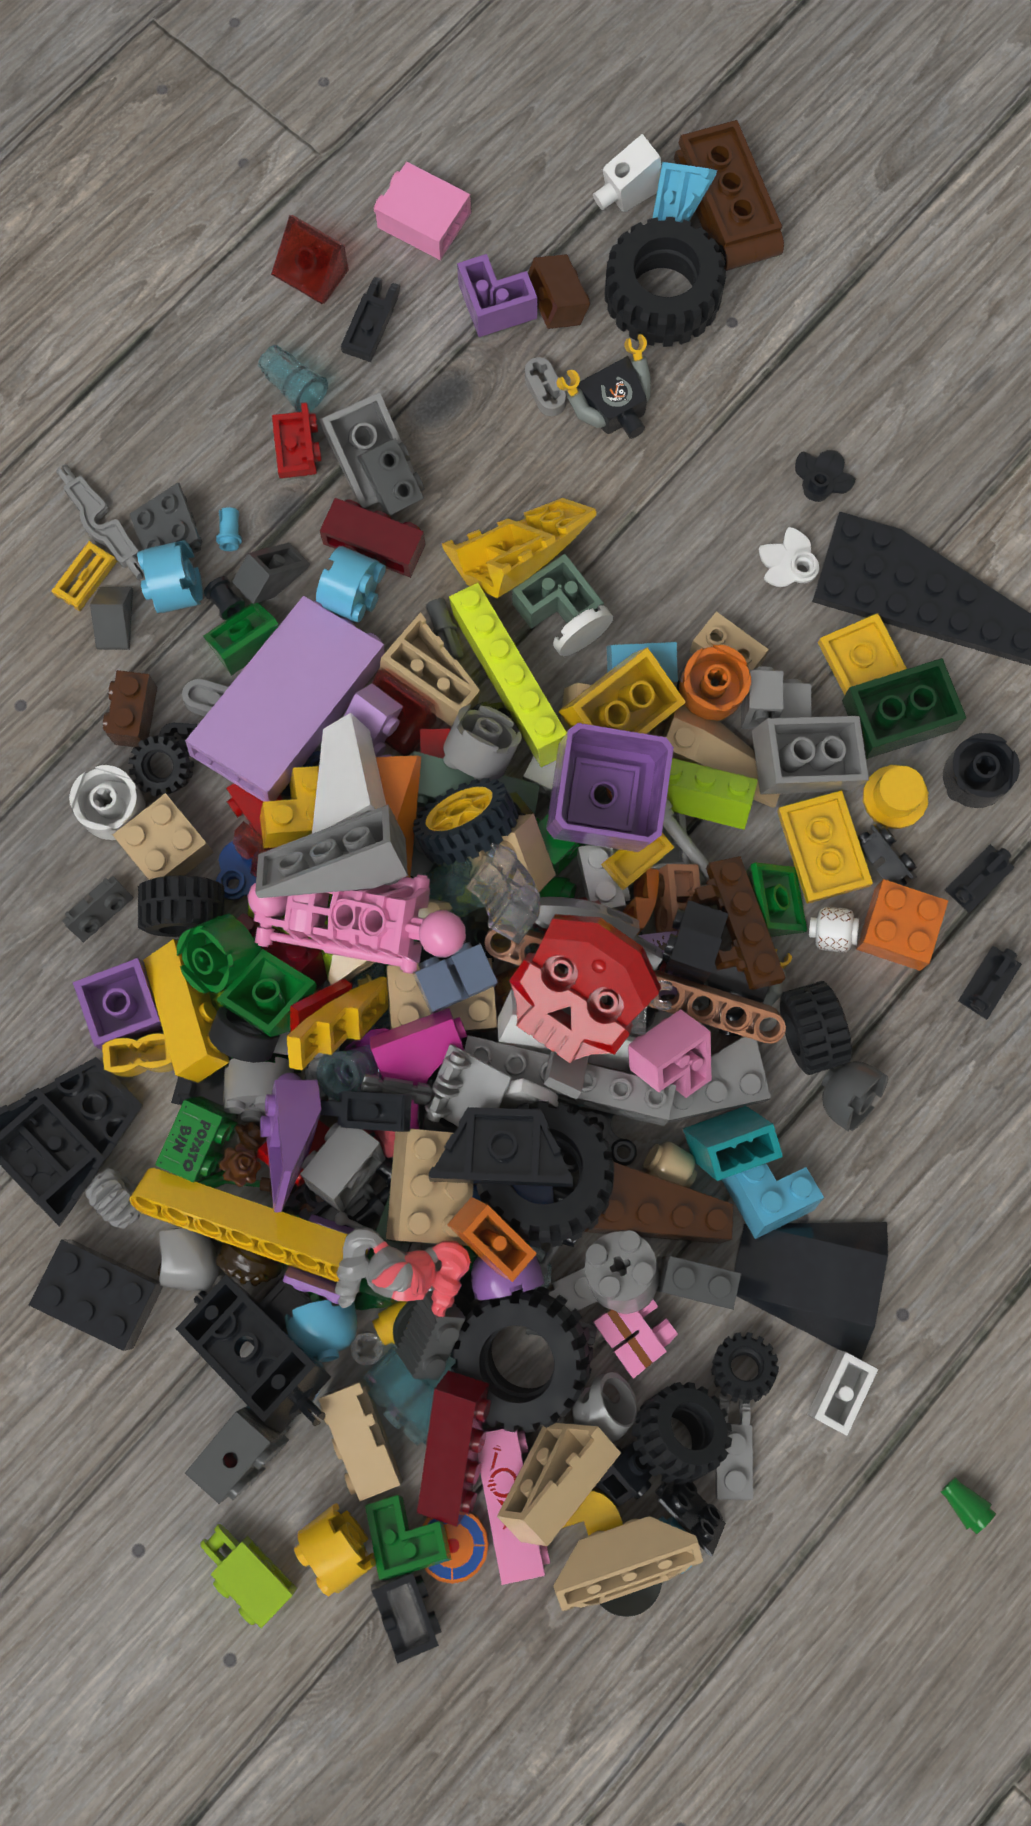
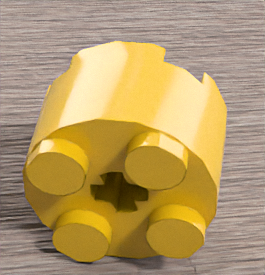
[294,1503,376,1597]

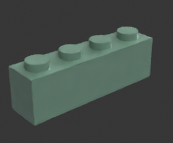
[409,751,540,814]

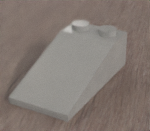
[255,804,408,898]

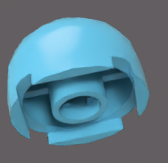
[285,1300,358,1362]

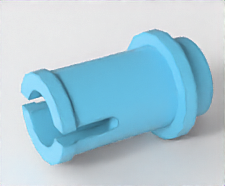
[216,507,242,551]

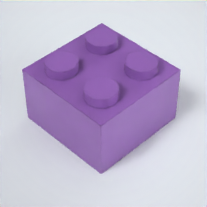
[73,958,162,1050]

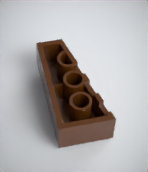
[585,1162,733,1244]

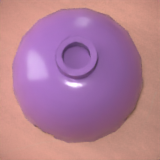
[471,1255,544,1300]

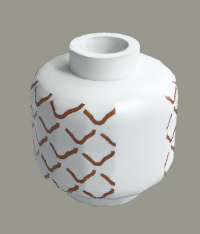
[809,907,859,952]

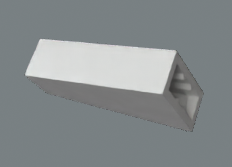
[312,713,386,834]

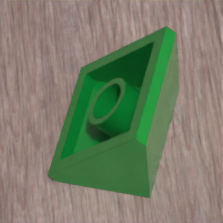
[203,603,279,676]
[746,862,807,937]
[217,949,317,1037]

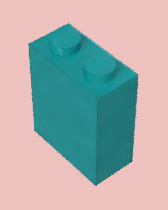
[683,1106,783,1181]

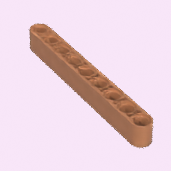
[485,922,786,1044]

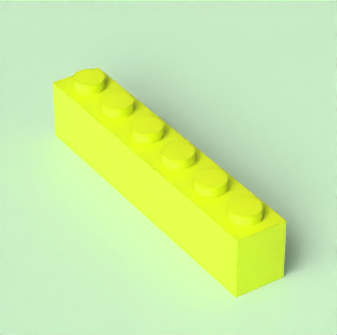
[449,583,566,767]

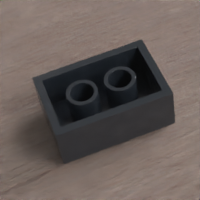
[29,1239,163,1351]

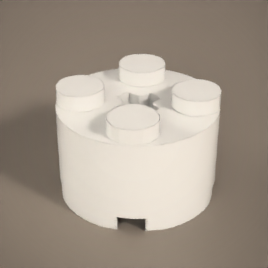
[69,765,145,840]

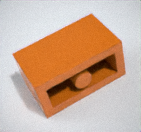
[447,1197,537,1282]

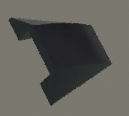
[0,1057,143,1227]
[734,1222,888,1360]

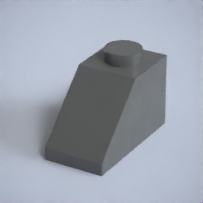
[232,543,310,604]

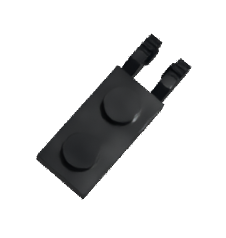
[341,277,400,362]

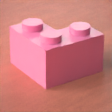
[628,1009,712,1098]

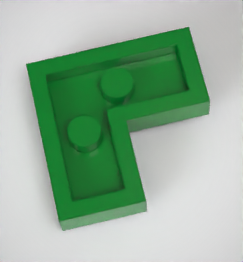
[365,1495,452,1581]

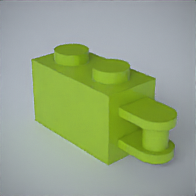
[200,1524,298,1629]

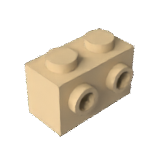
[690,611,769,671]

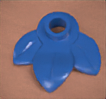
[216,841,270,900]

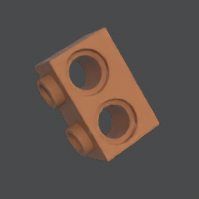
[654,864,700,933]

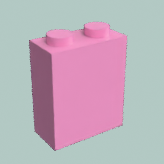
[374,161,471,260]

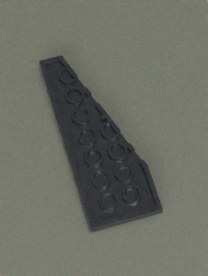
[812,512,1031,666]

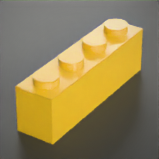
[143,939,230,1083]

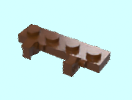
[691,856,786,990]

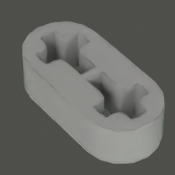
[525,357,566,417]

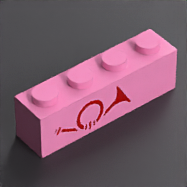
[478,1425,550,1585]

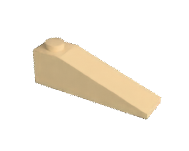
[661,704,780,808]

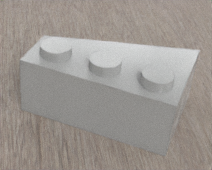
[667,1037,771,1123]

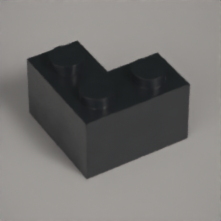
[662,901,728,985]

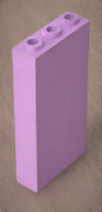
[185,596,385,802]

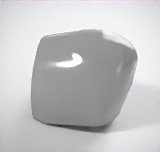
[158,1228,219,1291]

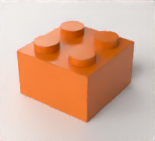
[856,879,948,971]

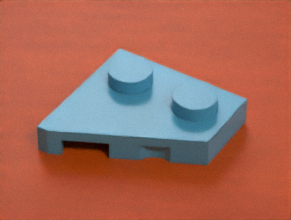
[652,162,717,223]

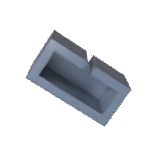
[414,942,498,1014]

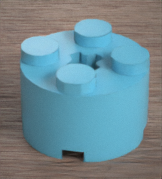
[137,540,203,613]
[316,546,386,623]

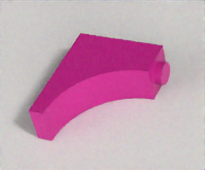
[370,1008,467,1130]

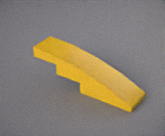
[287,977,389,1070]

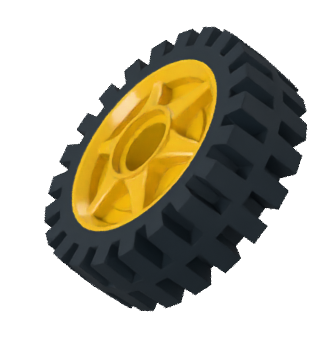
[413,778,519,865]

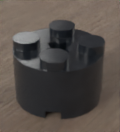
[943,733,1020,808]

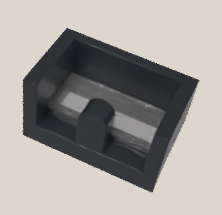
[371,1572,442,1664]

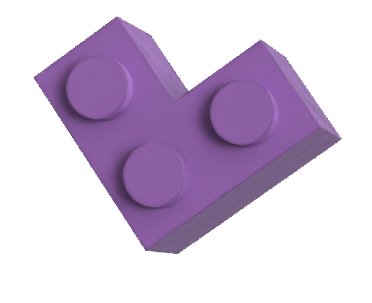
[457,254,537,337]

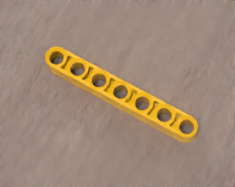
[129,1168,368,1282]

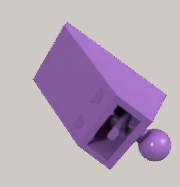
[260,1073,321,1212]

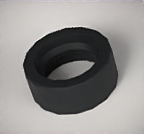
[209,1006,280,1063]

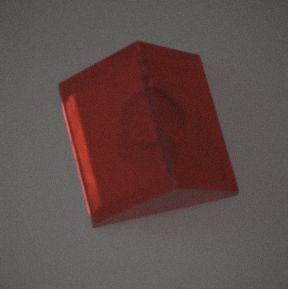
[271,215,349,304]
[372,668,437,756]

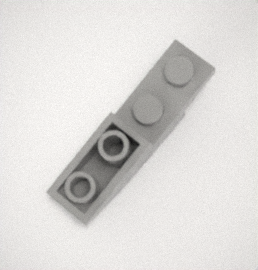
[526,897,663,971]

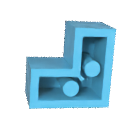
[722,1163,824,1239]

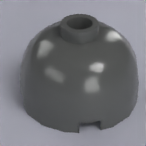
[822,1061,888,1131]

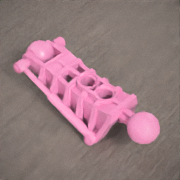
[248,874,466,974]

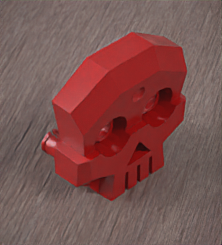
[509,914,661,1064]

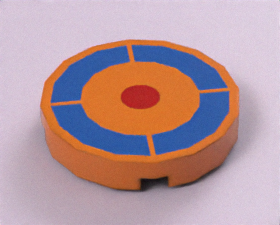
[422,1513,489,1584]

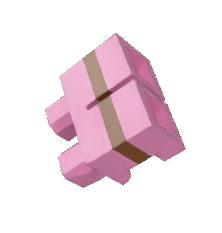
[592,1299,678,1379]

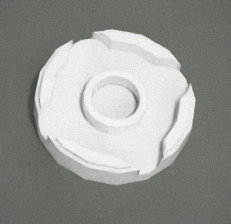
[553,605,613,656]

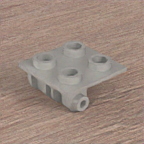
[424,1044,512,1126]

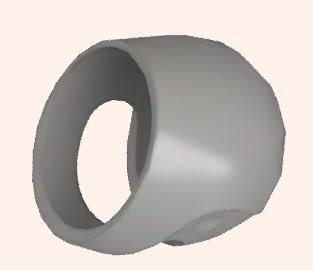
[572,1372,637,1443]

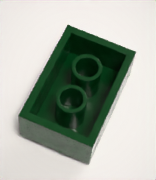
[842,658,967,759]

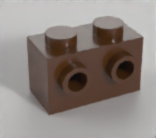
[528,254,590,329]
[103,670,158,747]

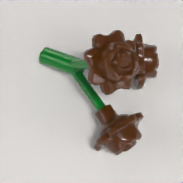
[198,1122,296,1196]

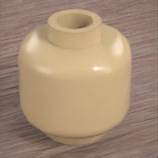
[643,1141,697,1188]

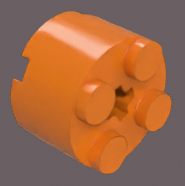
[679,645,751,721]

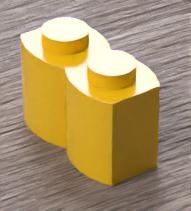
[102,1033,174,1077]

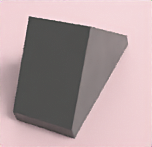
[90,587,133,650]

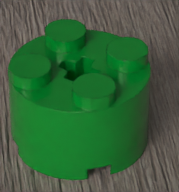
[177,914,261,994]

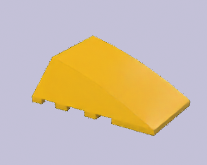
[442,498,597,598]

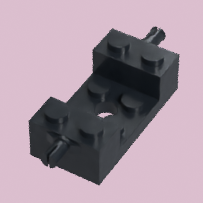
[175,1275,331,1433]

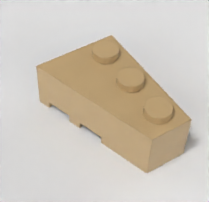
[380,612,480,727]
[497,1423,621,1546]

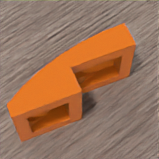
[623,868,659,935]

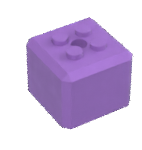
[546,723,674,852]

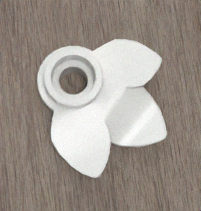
[759,527,819,587]

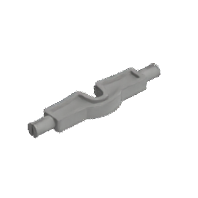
[56,464,145,580]

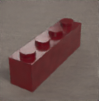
[417,1370,491,1527]

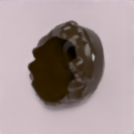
[216,1243,284,1286]

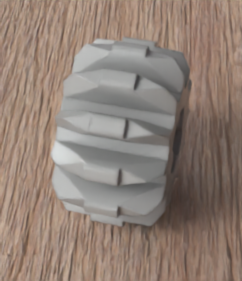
[85,1168,141,1229]

